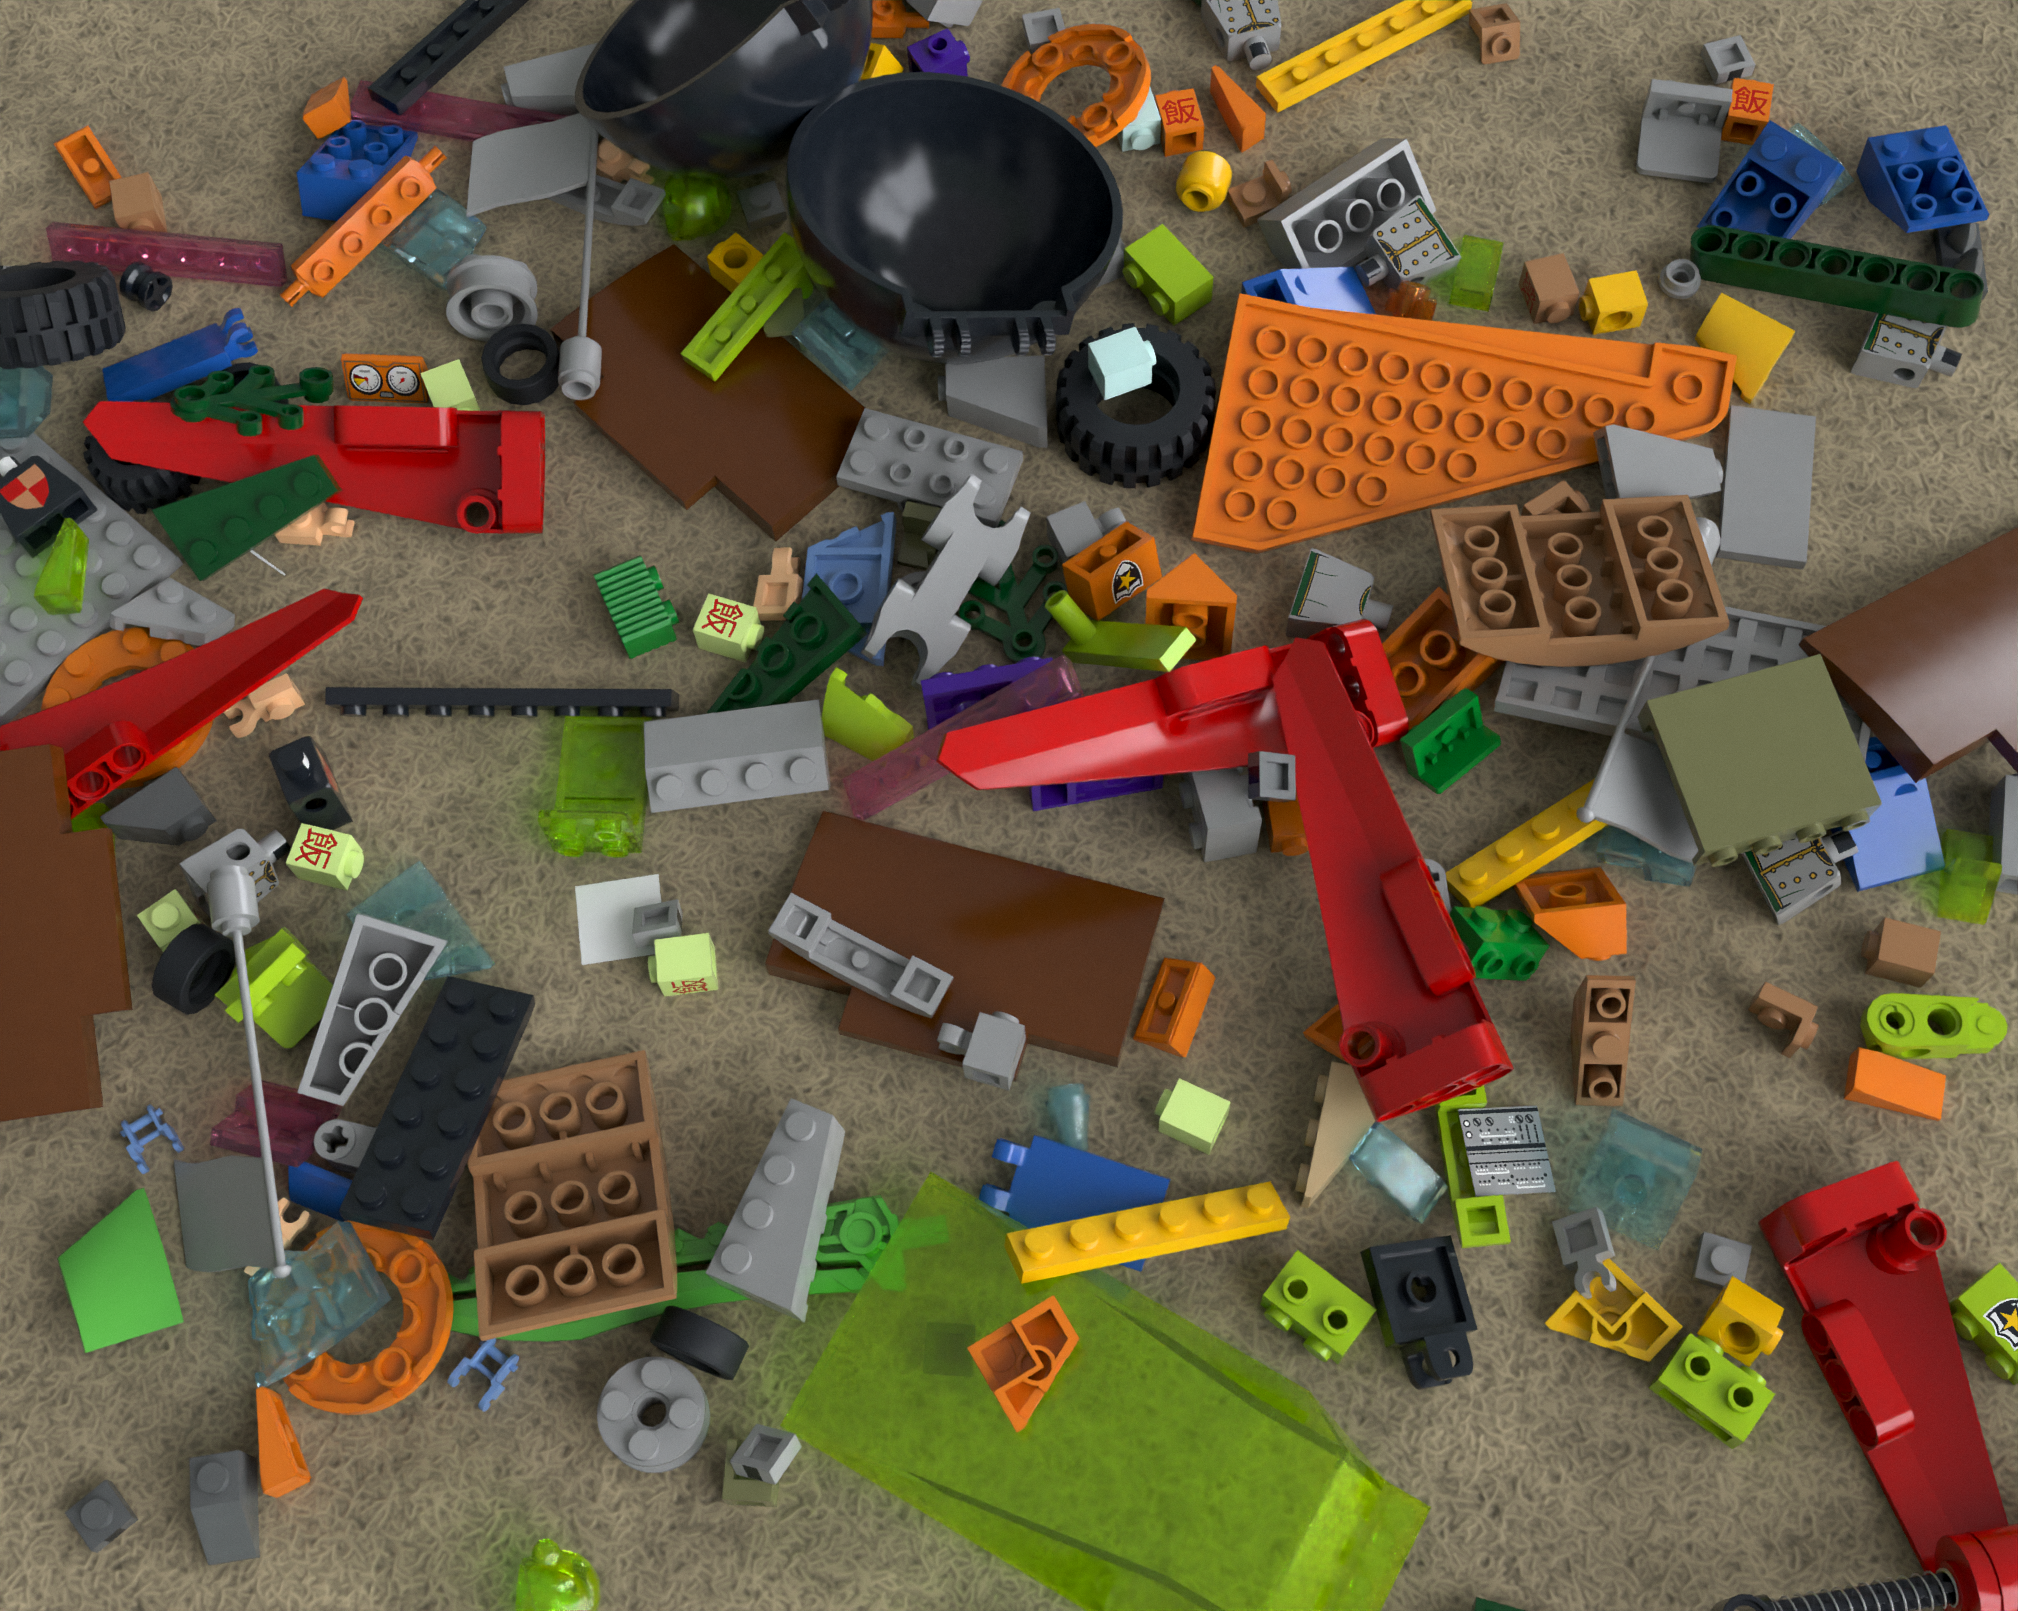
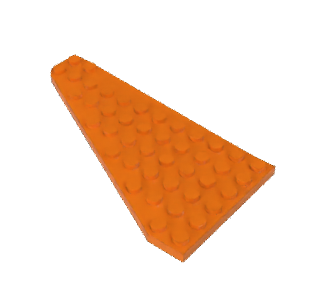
[1191,293,1737,554]

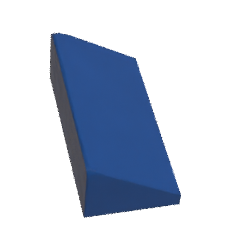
[288,1158,352,1222]

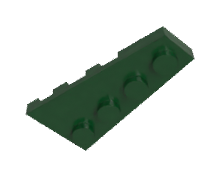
[152,455,342,581]
[707,573,868,713]

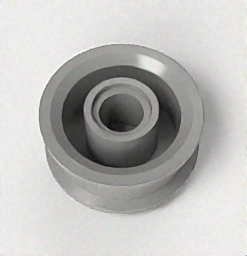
[446,254,538,342]
[597,1357,710,1473]

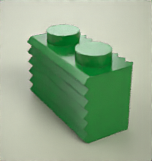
[593,555,679,659]

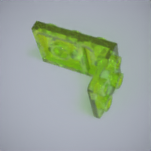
[537,716,653,858]

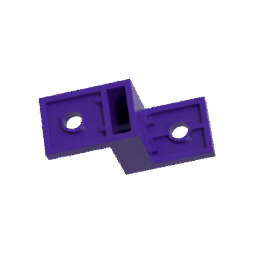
[921,657,1163,811]

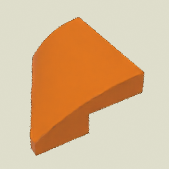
[966,1295,1080,1433]

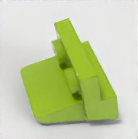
[215,926,333,1048]

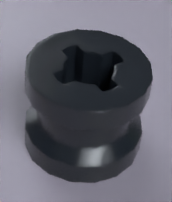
[119,261,173,312]

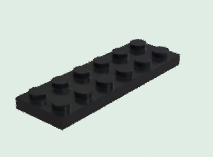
[339,976,535,1240]

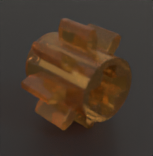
[1385,280,1437,321]

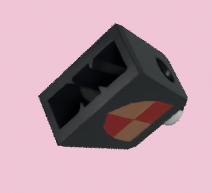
[0,455,98,558]
[269,736,353,830]

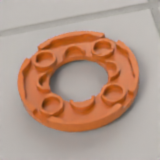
[1001,24,1151,147]
[41,627,214,789]
[264,1220,454,1415]

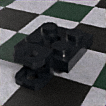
[1360,1235,1478,1390]

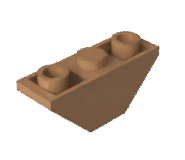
[1570,975,1636,1106]

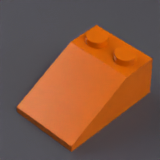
[1382,587,1505,731]

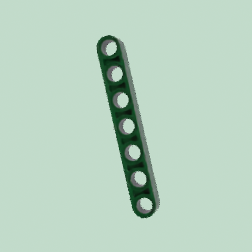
[1690,225,1984,328]

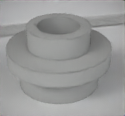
[1659,259,1701,299]

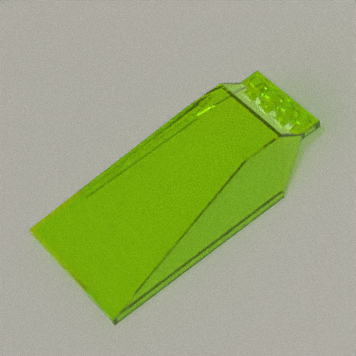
[780,1171,1431,1611]

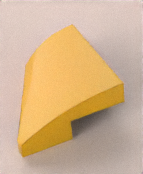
[1695,292,1795,404]
[1544,1259,1683,1362]

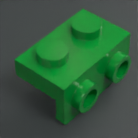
[1400,687,1501,794]
[1449,906,1550,981]

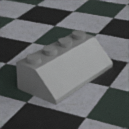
[1257,138,1437,269]
[644,699,831,813]

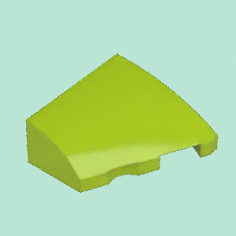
[822,667,914,773]

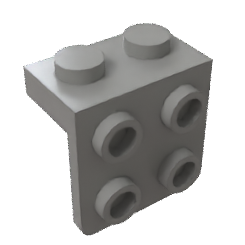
[1636,79,1733,183]

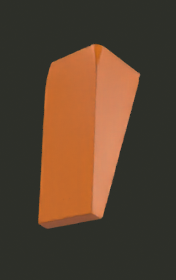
[1210,65,1266,153]
[302,77,351,139]
[54,126,122,209]
[1844,1047,1946,1121]
[256,1386,311,1498]

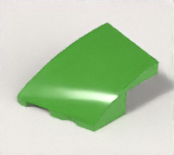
[57,1188,184,1353]

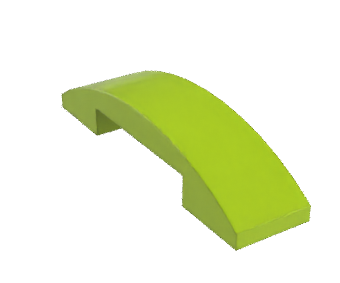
[1435,1086,1511,1248]

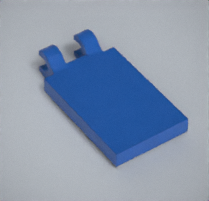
[102,308,258,402]
[977,1135,1171,1272]

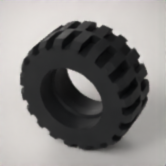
[0,260,126,369]
[1056,323,1216,489]

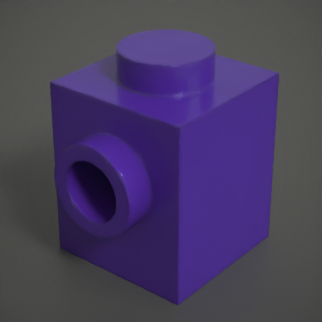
[907,28,970,77]

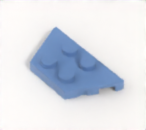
[802,512,897,666]

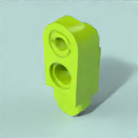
[1860,993,2008,1059]

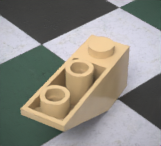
[1295,1061,1377,1208]

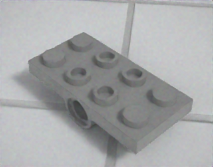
[836,408,1023,528]

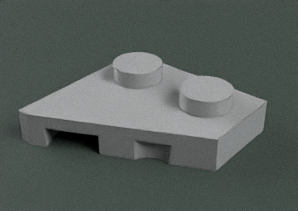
[110,577,235,646]

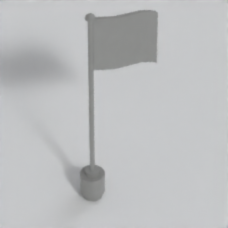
[466,113,602,400]
[1576,517,1721,863]
[174,865,291,1278]

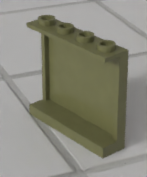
[1637,654,1882,867]

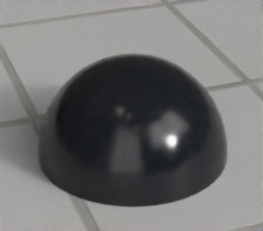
[575,0,873,179]
[786,72,1123,365]

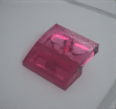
[210,1080,342,1168]

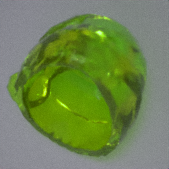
[663,173,732,241]
[515,1538,601,1611]

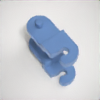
[120,1104,184,1174]
[447,1338,519,1412]

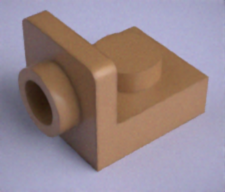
[1469,3,1520,65]
[1226,160,1292,228]
[1521,480,1591,516]
[1748,982,1819,1058]

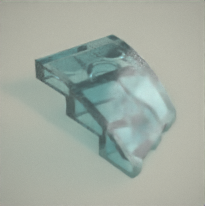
[378,188,487,291]
[791,299,890,391]
[346,860,496,981]
[248,1221,391,1387]

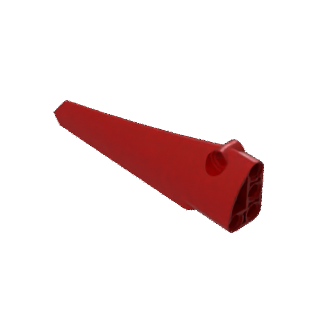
[83,401,545,534]
[0,588,363,819]
[936,619,1409,791]
[1272,637,1514,1122]
[1758,1161,2009,1611]

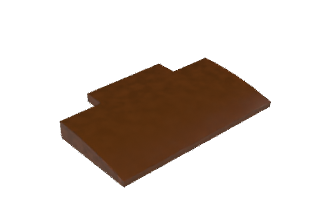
[551,244,865,542]
[1798,527,2018,783]
[0,744,133,1122]
[765,811,1165,1082]

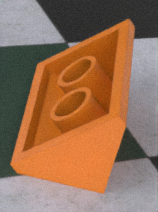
[1145,553,1237,661]

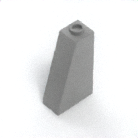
[501,43,597,121]

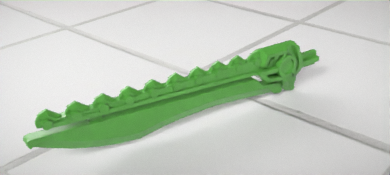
[448,1195,950,1342]

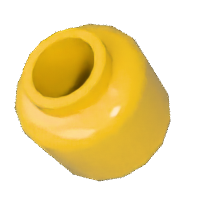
[1176,151,1232,212]

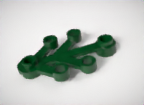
[170,365,334,436]
[959,519,1068,664]

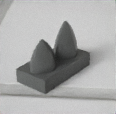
[1933,222,1988,300]

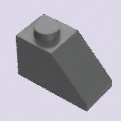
[100,767,217,846]
[189,1450,260,1565]

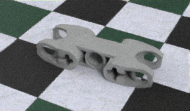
[860,474,1031,691]

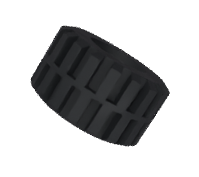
[83,399,201,514]

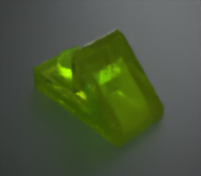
[1938,828,2002,925]

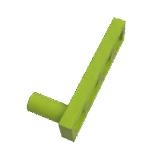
[680,232,813,382]
[1045,590,1196,672]

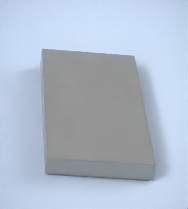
[1716,405,1816,570]

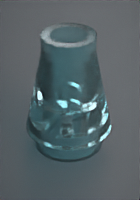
[1044,1083,1090,1151]

